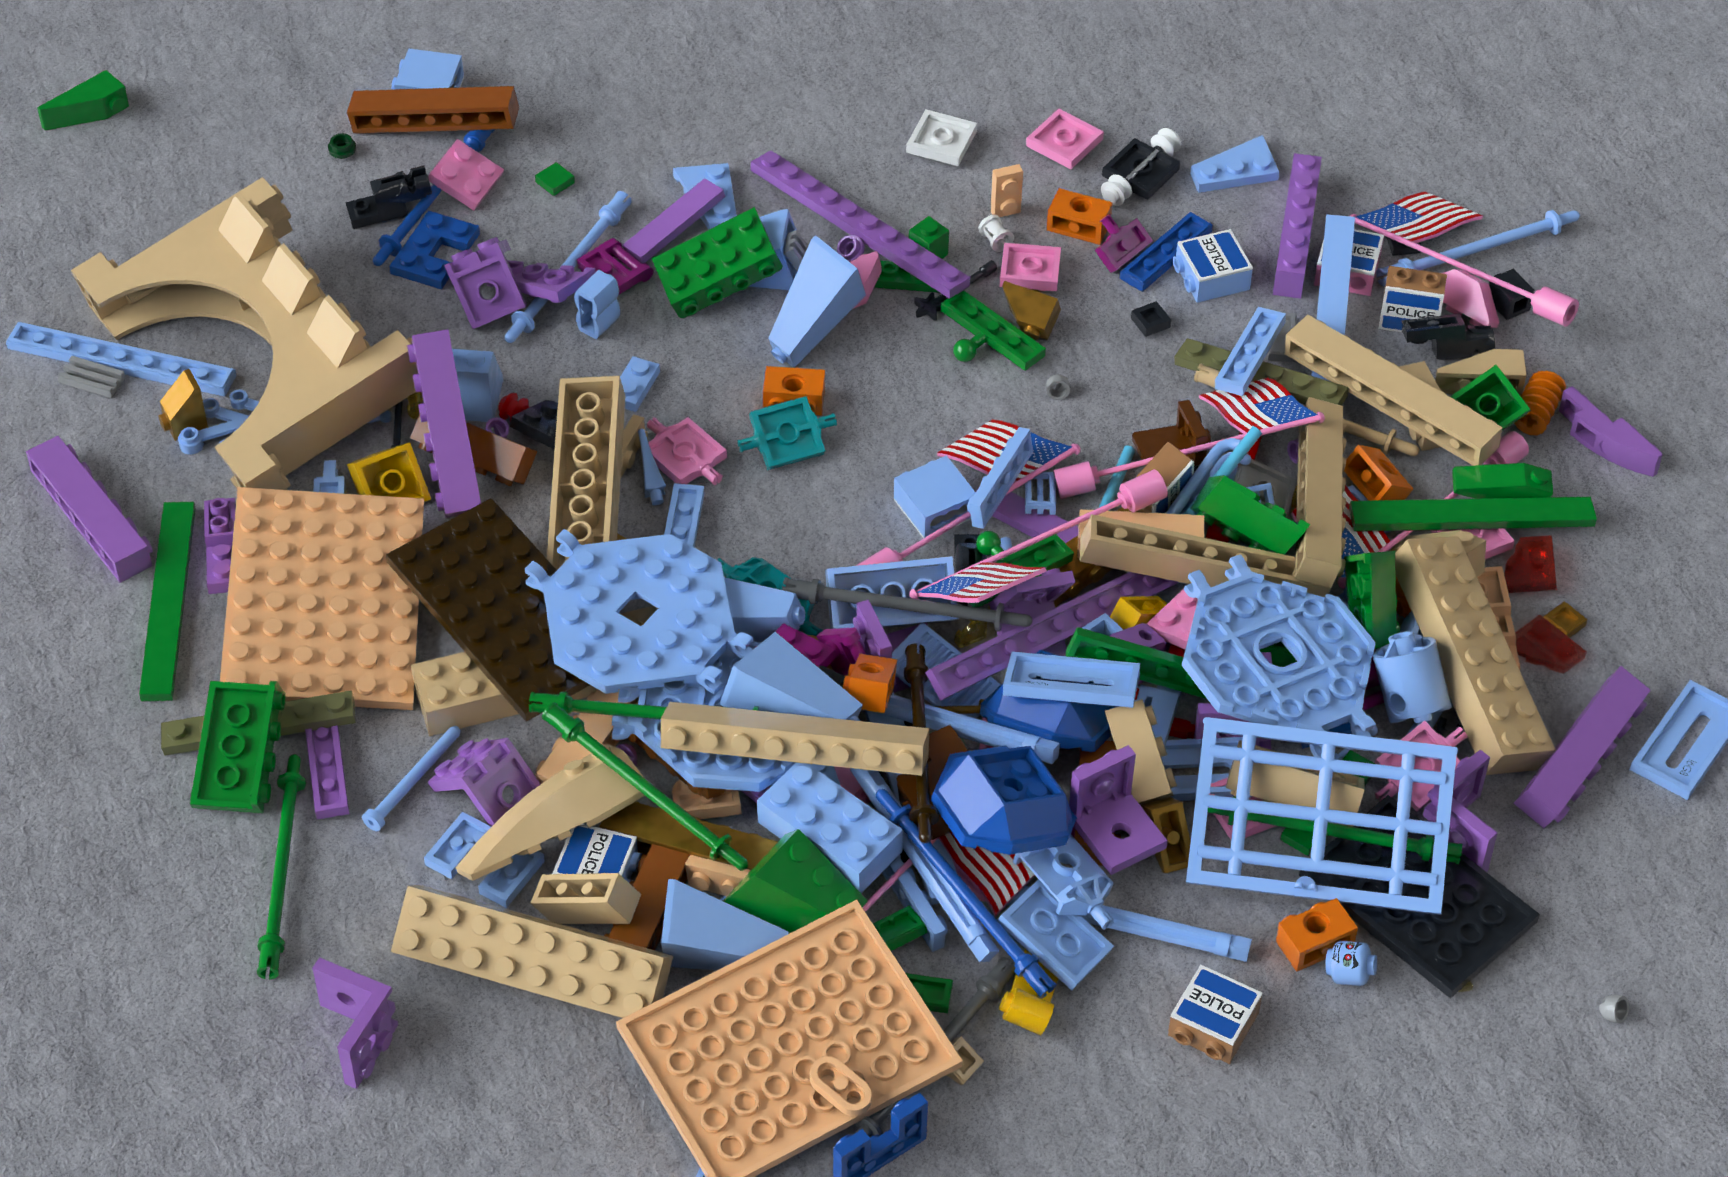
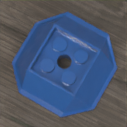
[980,650,1119,752]
[931,746,1077,855]

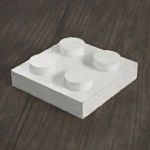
[906,109,977,166]

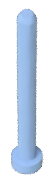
[362,726,461,831]

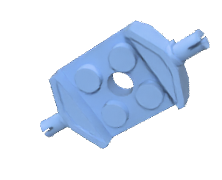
[1012,834,1114,930]

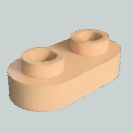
[810,1056,872,1116]

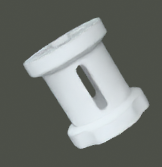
[978,214,1014,252]

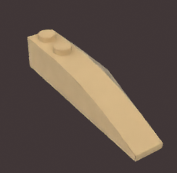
[455,744,645,881]

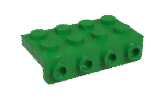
[652,207,783,318]
[190,681,286,813]

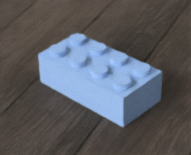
[825,556,959,629]
[757,762,903,893]

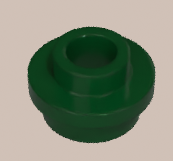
[328,133,356,159]

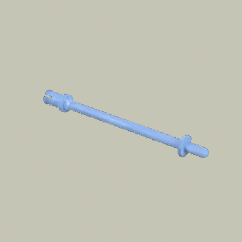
[505,191,632,343]
[1376,210,1580,286]

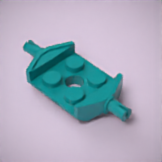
[718,557,823,636]

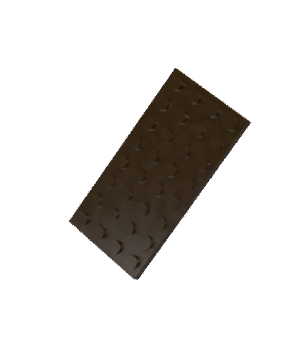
[386,498,590,722]

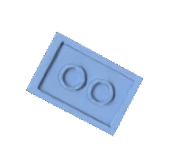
[997,879,1114,991]

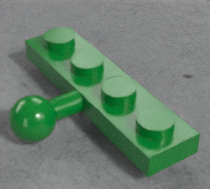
[941,290,1046,371]
[969,531,1074,608]

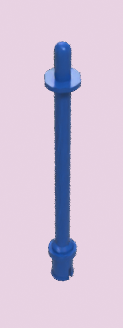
[373,129,496,266]
[876,789,1057,999]

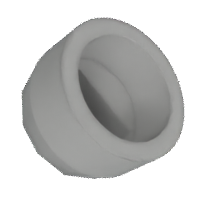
[1046,374,1070,400]
[1599,994,1629,1023]

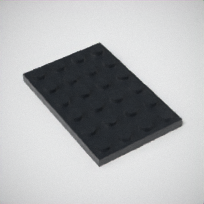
[1299,795,1540,998]

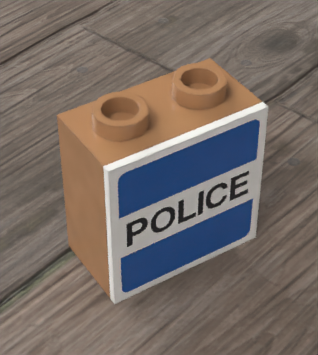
[1378,266,1447,332]
[1136,442,1194,513]
[1168,964,1263,1064]

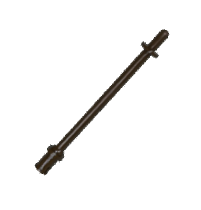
[903,643,940,844]

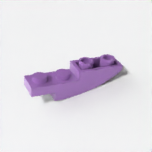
[1559,386,1663,477]
[204,498,236,594]

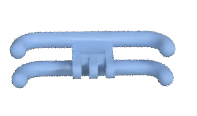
[1166,438,1251,514]

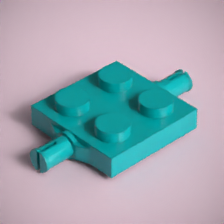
[737,396,837,470]

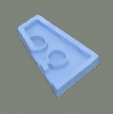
[1190,135,1279,193]
[673,163,737,230]

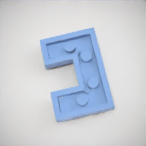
[424,812,545,908]

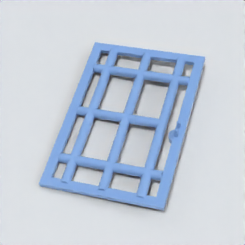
[1186,717,1458,915]

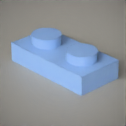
[620,356,660,412]

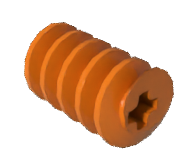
[1514,371,1567,435]

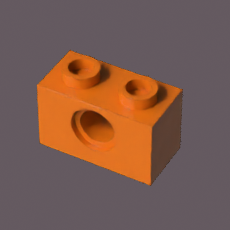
[1047,188,1113,245]
[763,366,825,416]
[1344,444,1413,501]
[843,653,898,713]
[1276,898,1358,972]

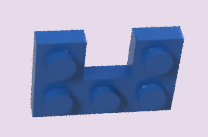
[389,210,480,290]
[833,1092,928,1177]

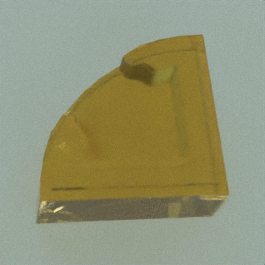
[954,619,987,649]

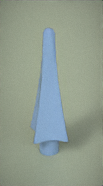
[638,429,666,505]

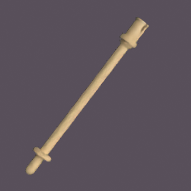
[1194,363,1420,456]

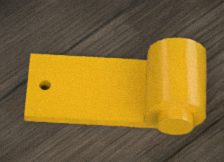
[999,949,1058,1036]

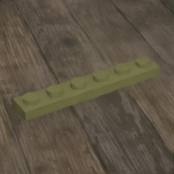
[1174,338,1348,406]
[161,690,356,756]

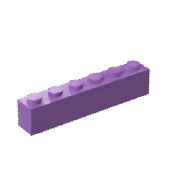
[1273,153,1322,299]
[407,329,481,518]
[26,436,153,583]
[1513,666,1651,828]

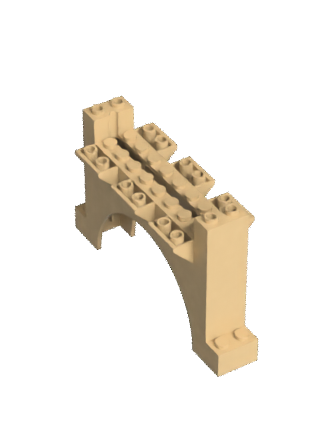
[71,177,418,490]

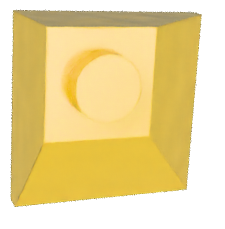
[347,442,431,502]

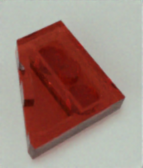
[1504,535,1557,593]
[1515,615,1587,674]

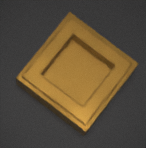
[1542,601,1588,642]

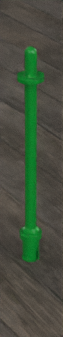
[529,692,759,719]
[542,702,749,871]
[257,754,306,980]
[1207,796,1463,865]

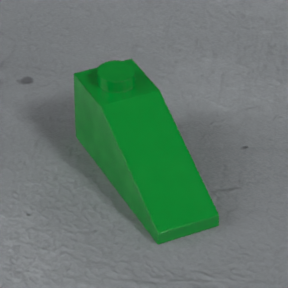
[37,70,129,131]
[1452,463,1554,499]

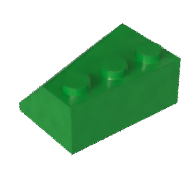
[1190,475,1310,555]
[1344,551,1400,649]
[723,829,868,934]

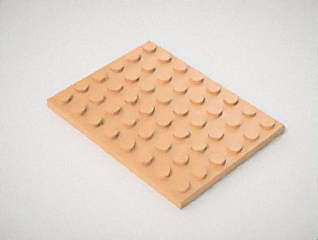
[220,487,424,710]
[616,900,963,1177]

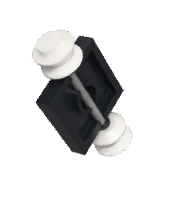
[1101,128,1181,206]

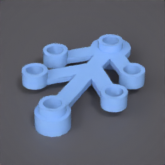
[178,389,259,455]

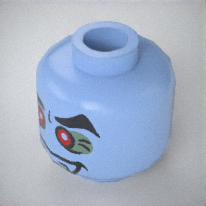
[1326,941,1377,986]

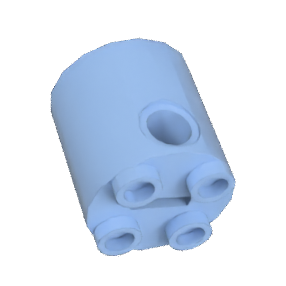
[1373,631,1452,723]

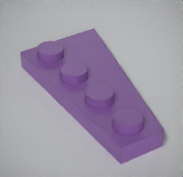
[484,260,596,303]

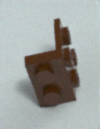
[1132,400,1211,466]

